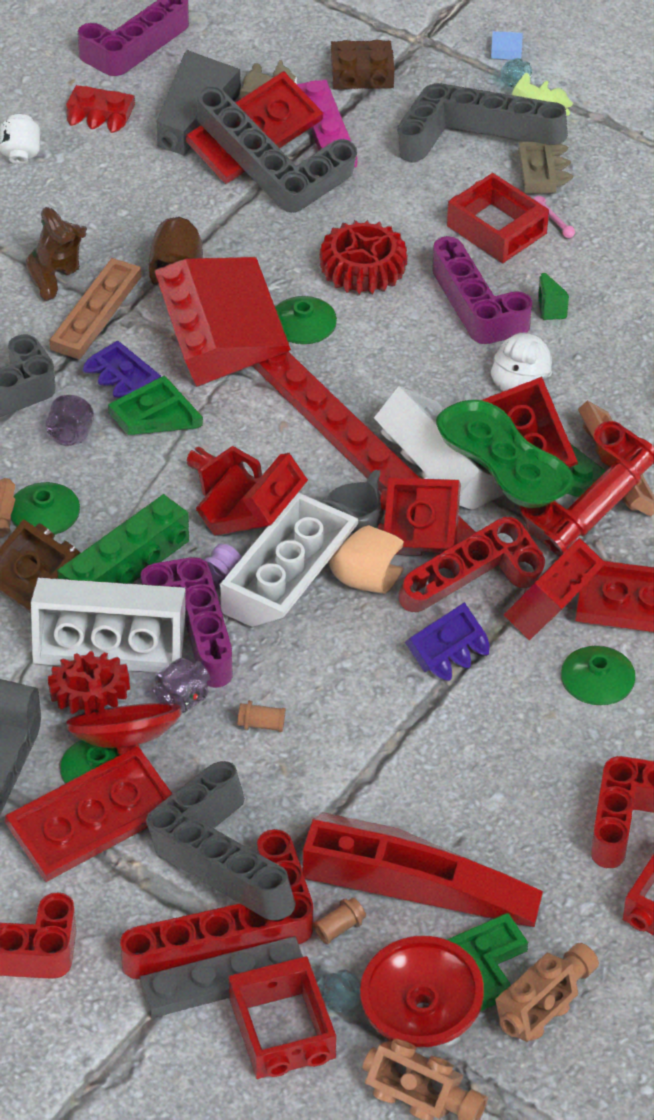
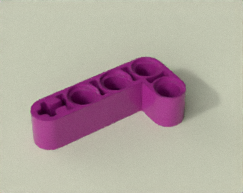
[78,0,189,76]
[432,236,532,344]
[141,557,233,688]

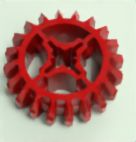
[319,219,408,295]

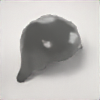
[322,469,384,533]

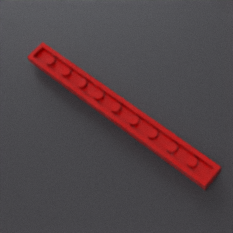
[253,351,483,561]

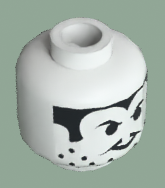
[0,114,41,164]

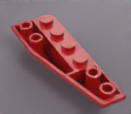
[303,812,543,928]

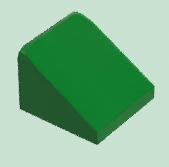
[538,273,569,320]

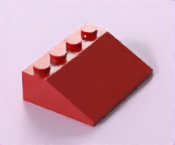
[155,257,291,387]

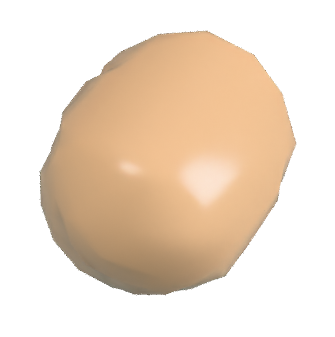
[328,525,404,594]

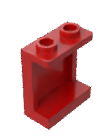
[196,453,308,536]

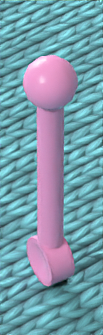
[533,196,575,238]

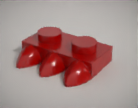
[66,85,135,133]

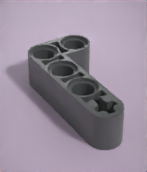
[0,334,56,417]
[0,679,41,815]

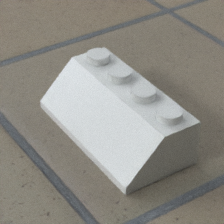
[374,386,504,510]
[220,492,358,627]
[31,578,185,674]

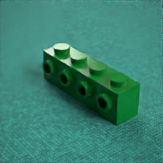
[57,494,189,584]

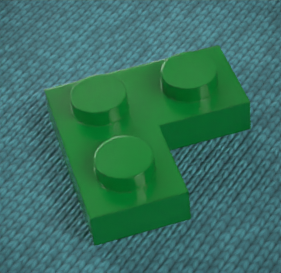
[447,913,528,1012]

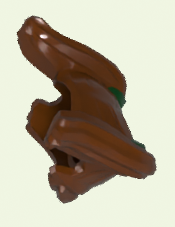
[26,207,87,301]

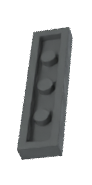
[140,936,303,1019]

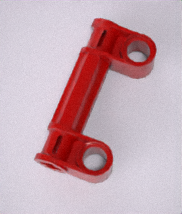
[520,421,654,557]

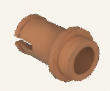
[237,700,286,732]
[313,898,366,945]

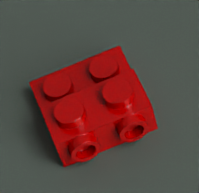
[378,478,461,556]

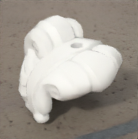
[491,332,552,391]

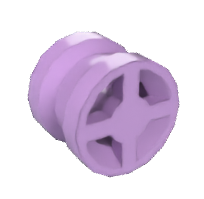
[204,543,242,589]

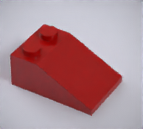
[482,377,578,468]

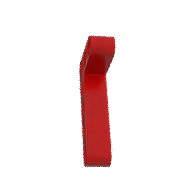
[591,756,654,868]
[120,829,313,980]

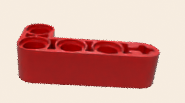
[398,517,545,612]
[0,892,77,979]

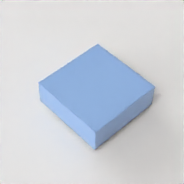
[491,31,523,60]

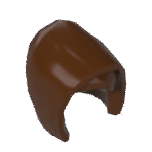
[149,217,203,284]

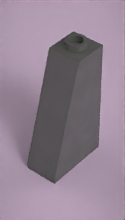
[156,50,241,156]

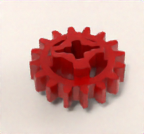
[48,651,130,715]

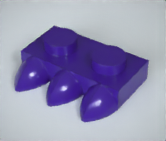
[83,340,161,398]
[404,602,490,681]

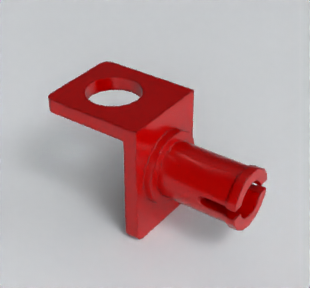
[187,445,262,496]

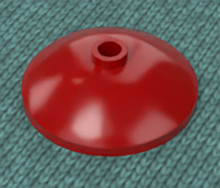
[66,703,181,754]
[360,936,484,1048]

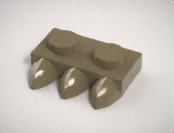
[518,142,573,194]

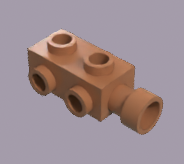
[495,943,599,1042]
[362,1039,488,1120]

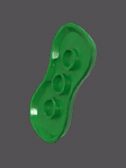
[436,399,574,508]

